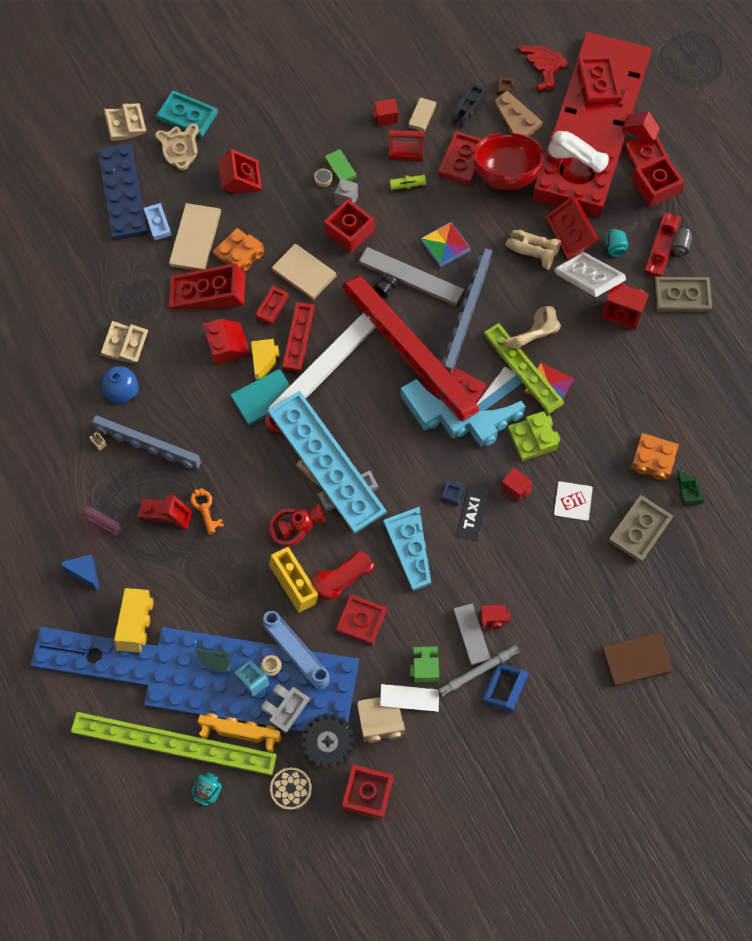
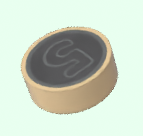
[315,169,332,187]

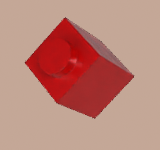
[372,99,398,126]
[501,468,532,502]

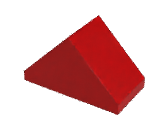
[622,111,660,143]

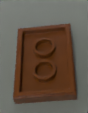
[602,632,673,686]

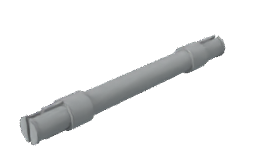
[439,645,520,696]

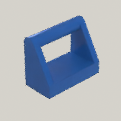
[482,664,528,714]

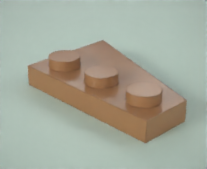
[494,91,543,137]

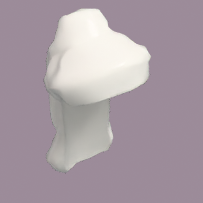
[548,131,609,173]

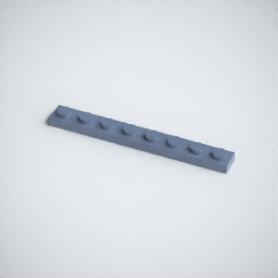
[442,249,492,375]

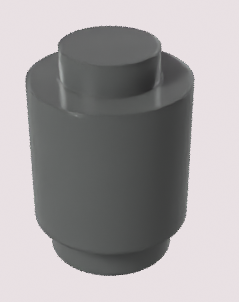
[671,228,692,256]

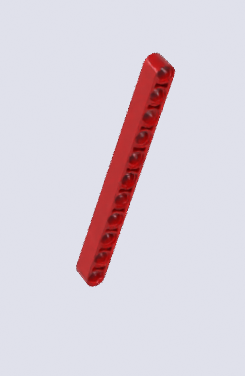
[343,275,479,422]

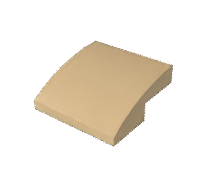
[104,104,146,141]
[100,321,148,363]

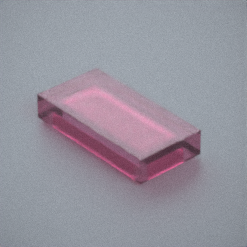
[83,506,122,536]

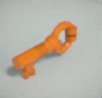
[190,488,224,535]

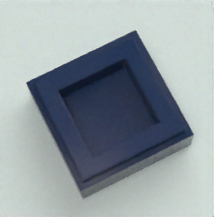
[441,481,465,506]

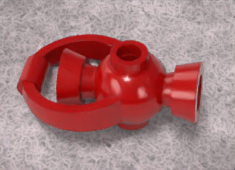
[268,504,325,546]

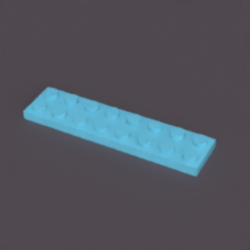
[268,391,387,534]

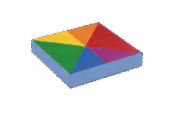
[421,222,471,268]

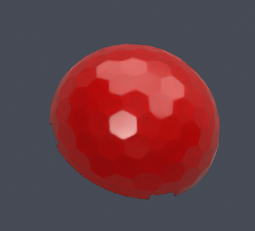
[473,133,544,191]

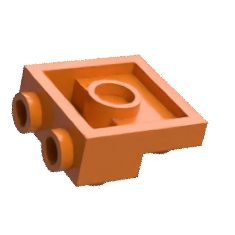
[213,228,264,271]
[631,433,679,480]

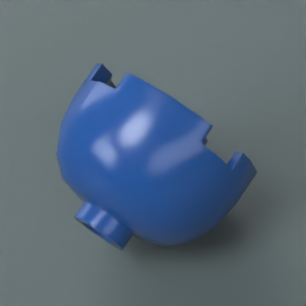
[100,366,139,405]

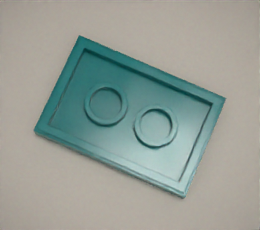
[156,90,218,138]
[231,369,290,426]

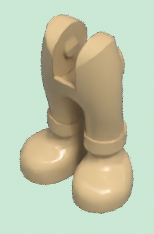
[505,230,561,270]

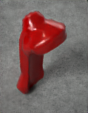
[312,551,375,601]

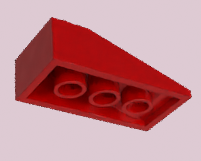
[169,263,245,309]

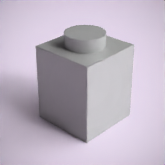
[335,179,358,206]

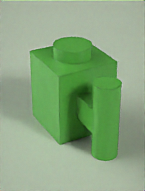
[410,646,439,683]

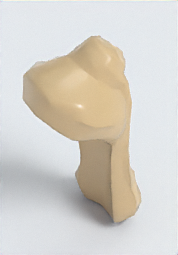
[504,306,561,350]

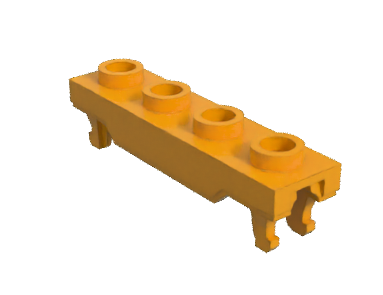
[198,713,282,752]

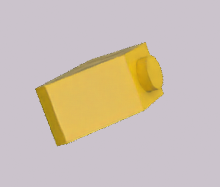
[251,339,279,381]

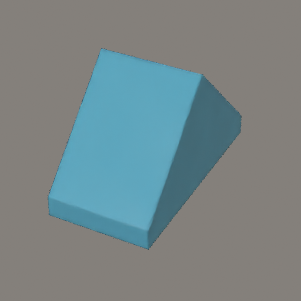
[234,660,270,697]

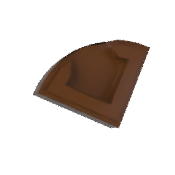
[497,77,516,95]

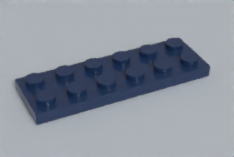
[97,143,148,240]

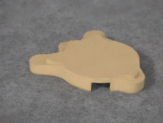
[155,124,199,171]

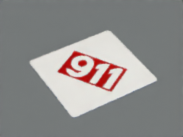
[554,481,592,520]

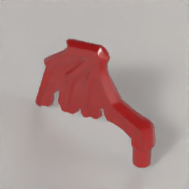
[517,45,568,91]

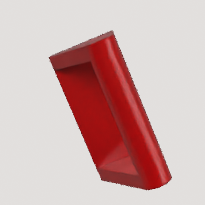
[389,130,425,161]

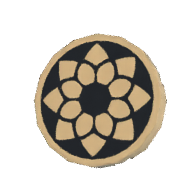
[270,767,312,810]

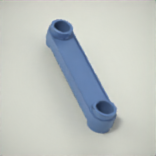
[263,611,330,689]

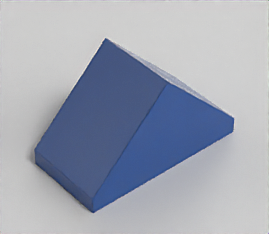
[61,555,99,590]

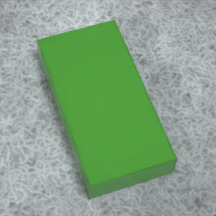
[325,149,357,182]

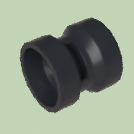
[374,273,399,298]

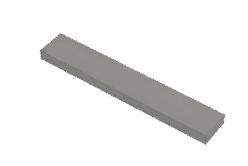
[359,247,464,306]

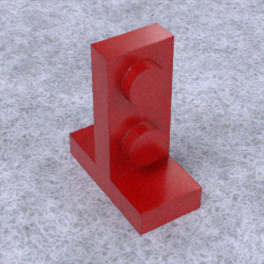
[137,495,193,529]

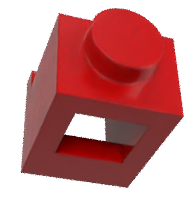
[480,605,510,631]

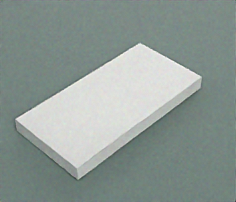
[555,252,626,297]

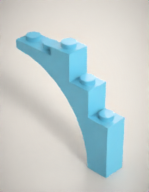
[401,379,525,447]

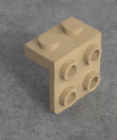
[358,697,405,743]

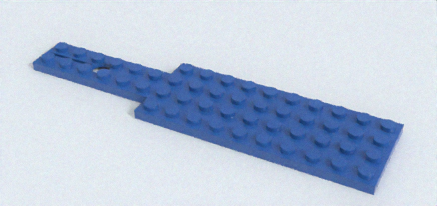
[31,627,359,733]

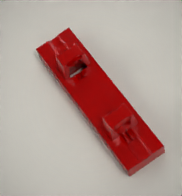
[644,212,681,277]

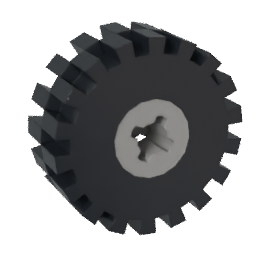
[302,713,355,768]

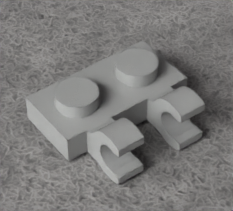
[261,684,310,734]

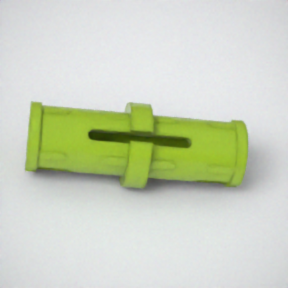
[390,175,426,191]

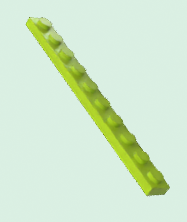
[71,712,277,776]

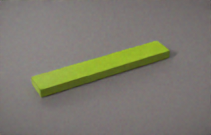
[484,323,564,414]

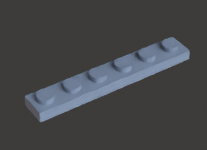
[93,415,201,469]

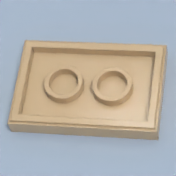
[272,244,337,300]

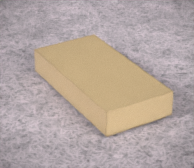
[409,97,436,132]

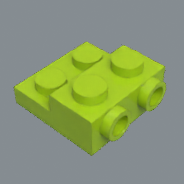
[508,411,560,461]

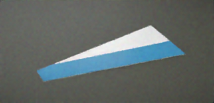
[477,367,522,411]

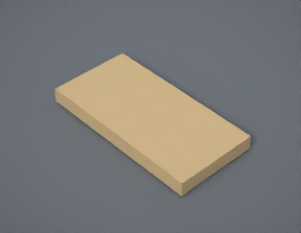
[169,203,221,271]

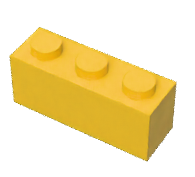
[269,547,319,613]
[114,588,153,652]

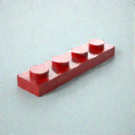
[282,302,315,373]

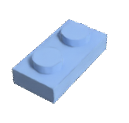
[144,203,171,241]

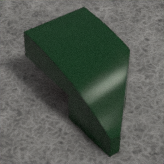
[677,468,704,506]

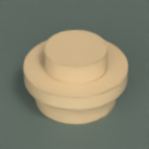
[261,655,281,676]

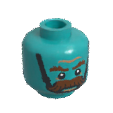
[603,229,629,257]
[191,772,222,806]

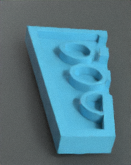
[383,507,431,591]

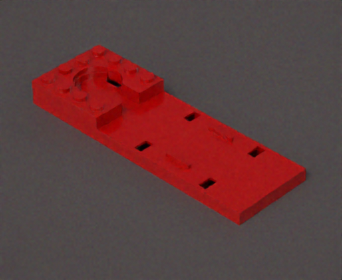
[532,32,652,218]

